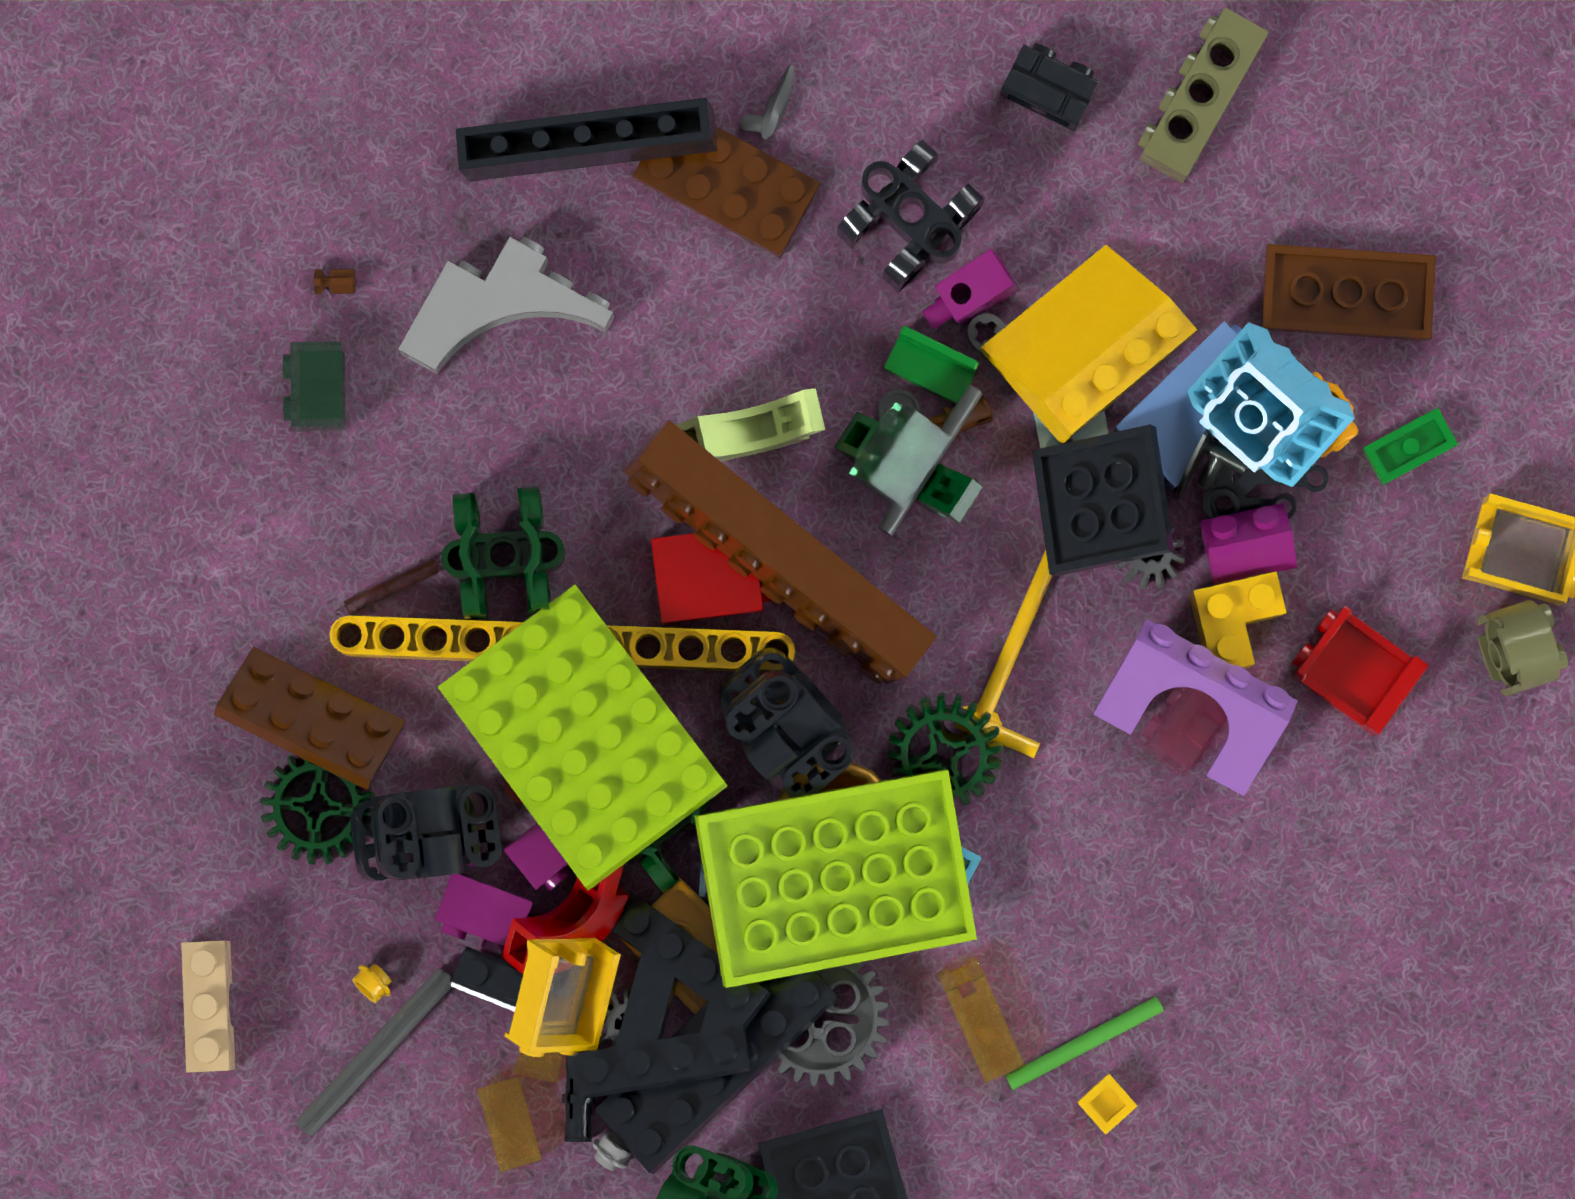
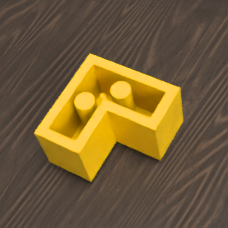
[1189,571,1287,669]

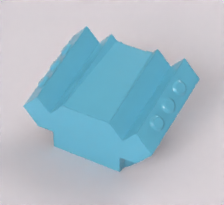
[1187,322,1355,487]

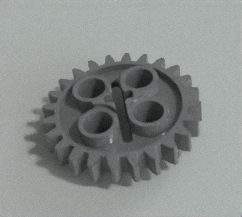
[773,962,891,1087]

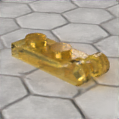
[936,956,1025,1083]

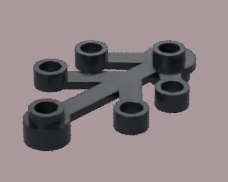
[1202,438,1329,519]

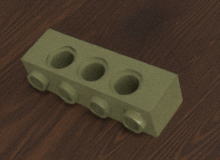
[1137,7,1269,184]

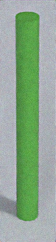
[1005,996,1164,1090]

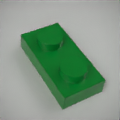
[1362,408,1458,486]

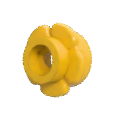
[352,964,392,1003]

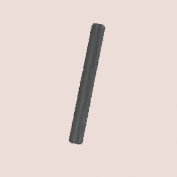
[296,968,453,1136]

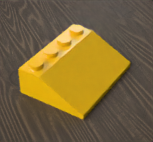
[980,245,1197,444]

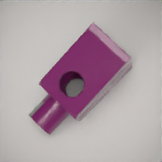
[920,249,1020,330]

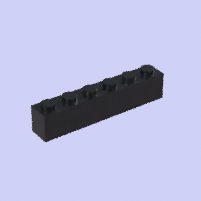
[456,98,718,182]

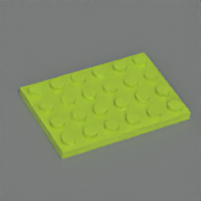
[438,585,727,891]
[694,769,977,988]

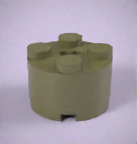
[1477,600,1568,696]

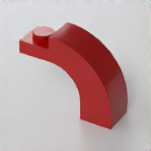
[502,864,629,974]

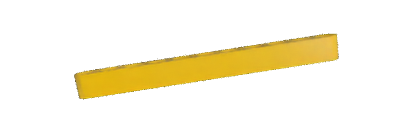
[329,616,795,673]

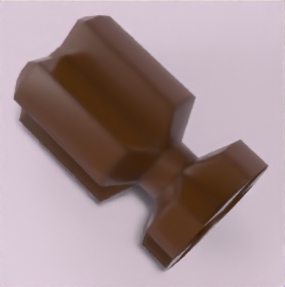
[314,269,356,294]

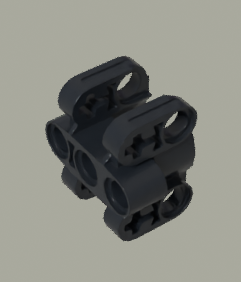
[837,139,984,293]
[718,648,854,798]
[350,784,501,881]

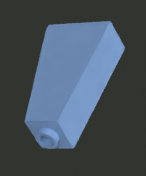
[1112,321,1242,492]

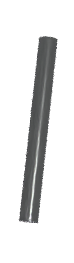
[878,385,983,537]

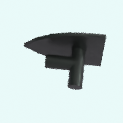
[1175,429,1248,500]

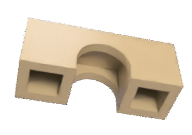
[181,941,235,1073]

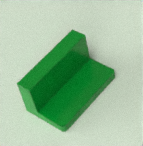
[883,326,979,405]

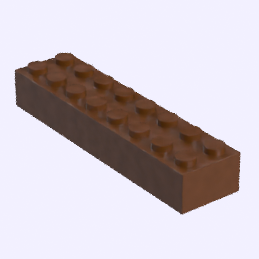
[622,420,937,684]

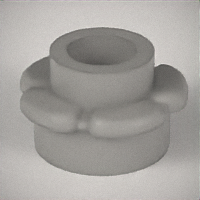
[593,1132,632,1171]

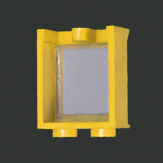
[1462,493,1575,606]
[504,938,621,1057]

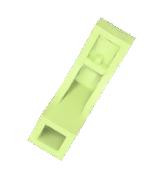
[676,388,825,461]

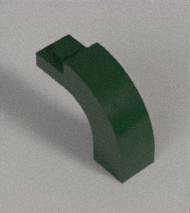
[834,412,983,523]

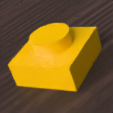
[1076,1073,1137,1135]

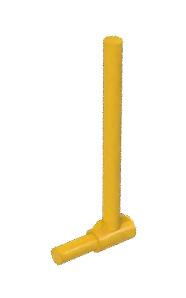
[954,549,1053,758]

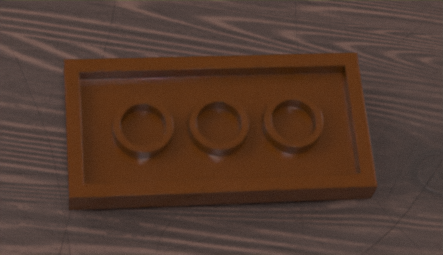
[632,126,821,258]
[1261,244,1436,341]
[214,646,406,790]

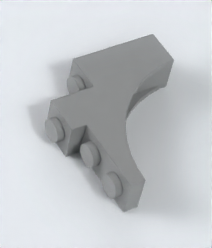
[398,237,614,375]

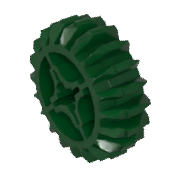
[887,693,1003,805]
[260,756,376,865]

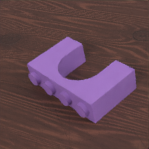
[1093,619,1298,796]

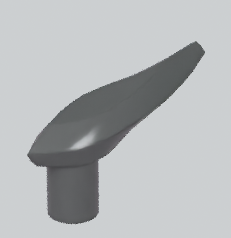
[742,65,794,140]

